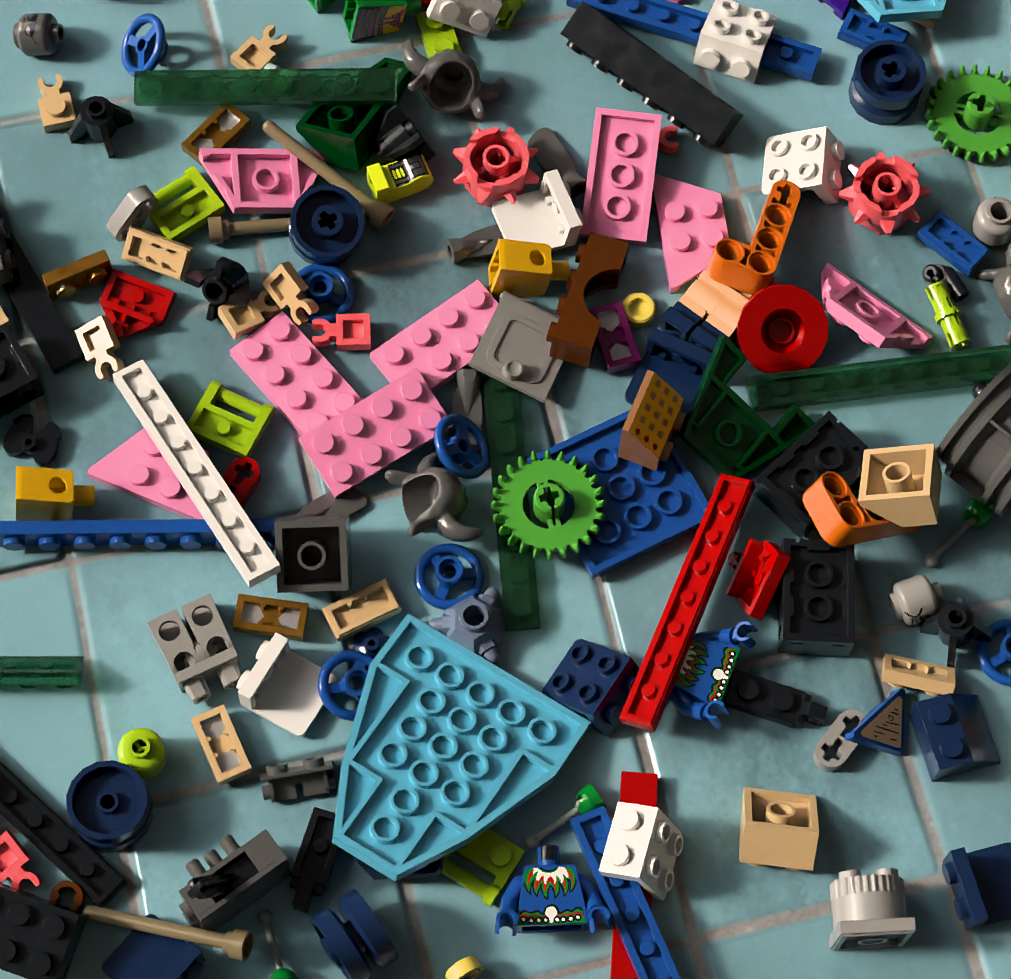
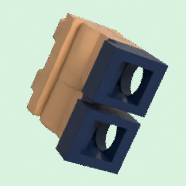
[660,269,753,353]

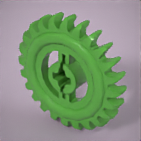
[924,64,1011,163]
[491,449,607,560]

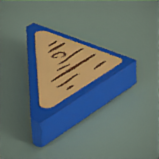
[845,689,905,755]

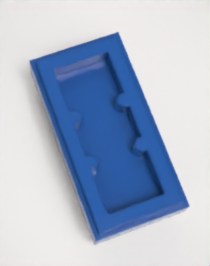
[837,8,910,50]
[916,210,991,277]

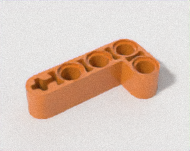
[706,180,801,295]
[802,471,922,547]

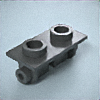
[260,756,336,803]

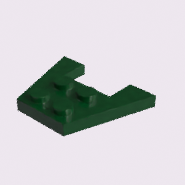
[679,335,815,477]

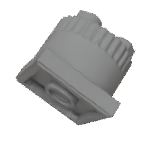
[829,868,916,951]

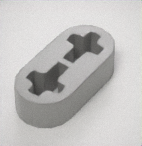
[106,185,158,242]
[813,709,865,772]

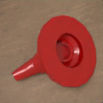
[737,276,828,376]

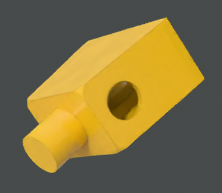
[488,239,569,298]
[16,466,95,521]

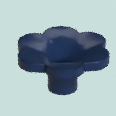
[351,627,390,670]

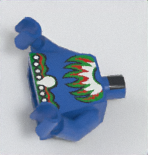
[669,621,758,729]
[495,845,612,936]

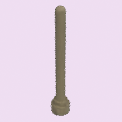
[262,121,395,230]
[207,212,369,244]
[82,905,254,961]

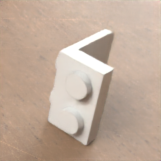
[426,0,502,37]
[693,0,777,83]
[762,126,845,205]
[492,169,583,251]
[236,633,337,737]
[599,801,683,900]

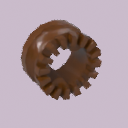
[50,881,85,911]

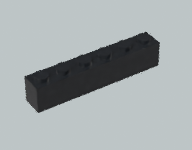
[560,1,743,148]

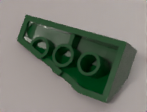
[296,57,413,171]

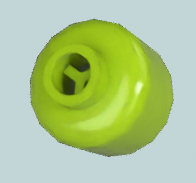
[117,728,167,780]

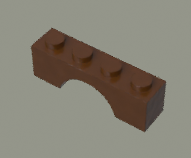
[546,232,629,368]

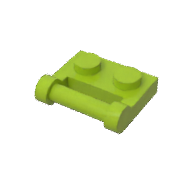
[148,166,226,242]
[187,380,276,457]
[441,829,525,907]

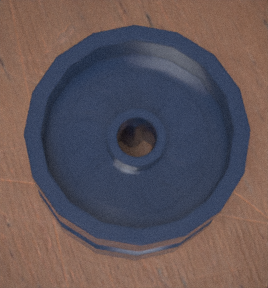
[848,40,927,125]
[288,185,364,266]
[66,760,153,852]
[310,888,399,979]

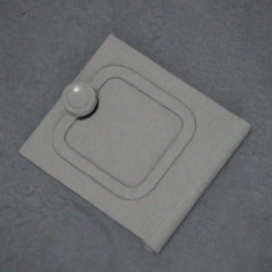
[468,290,564,403]

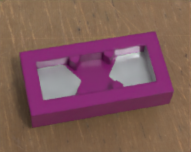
[588,301,641,374]

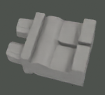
[147,594,241,705]

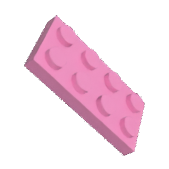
[580,107,662,246]
[370,280,498,393]
[229,311,363,436]
[299,368,453,498]

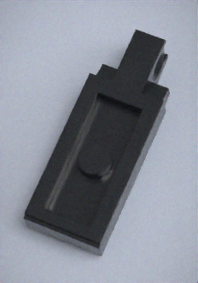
[724,670,828,728]
[290,807,340,914]

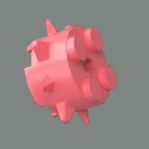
[452,127,539,207]
[839,152,931,235]

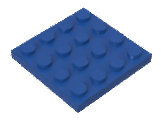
[527,409,709,579]

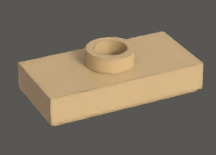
[121,226,194,281]
[322,578,402,642]

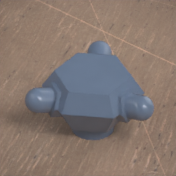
[428,587,502,665]

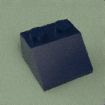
[909,693,1001,781]

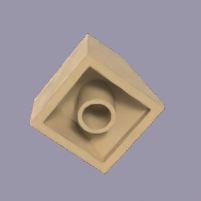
[858,443,942,527]
[739,787,819,871]

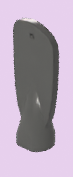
[528,127,587,199]
[446,224,504,264]
[449,369,482,453]
[287,487,367,517]

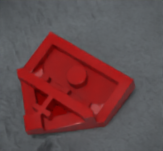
[99,269,177,340]
[726,538,791,620]

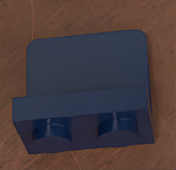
[625,327,712,424]
[542,639,639,738]
[942,842,1011,931]
[102,914,206,979]

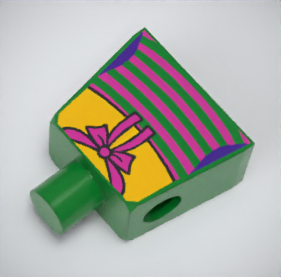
[342,0,421,43]

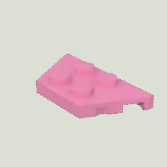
[199,148,325,214]
[652,174,729,293]
[820,263,933,349]
[87,428,210,519]

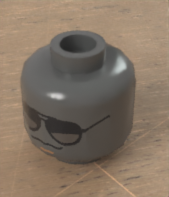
[13,13,65,56]

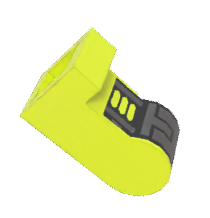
[366,154,434,203]

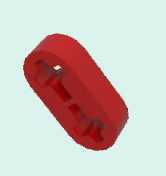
[222,457,261,508]

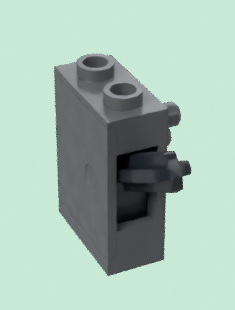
[178,829,291,931]

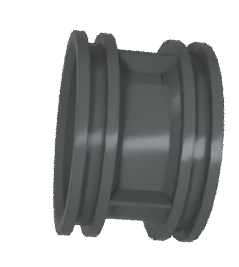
[936,364,1011,519]

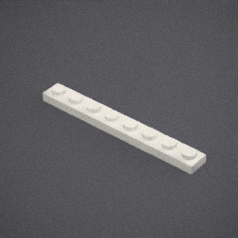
[112,359,281,588]

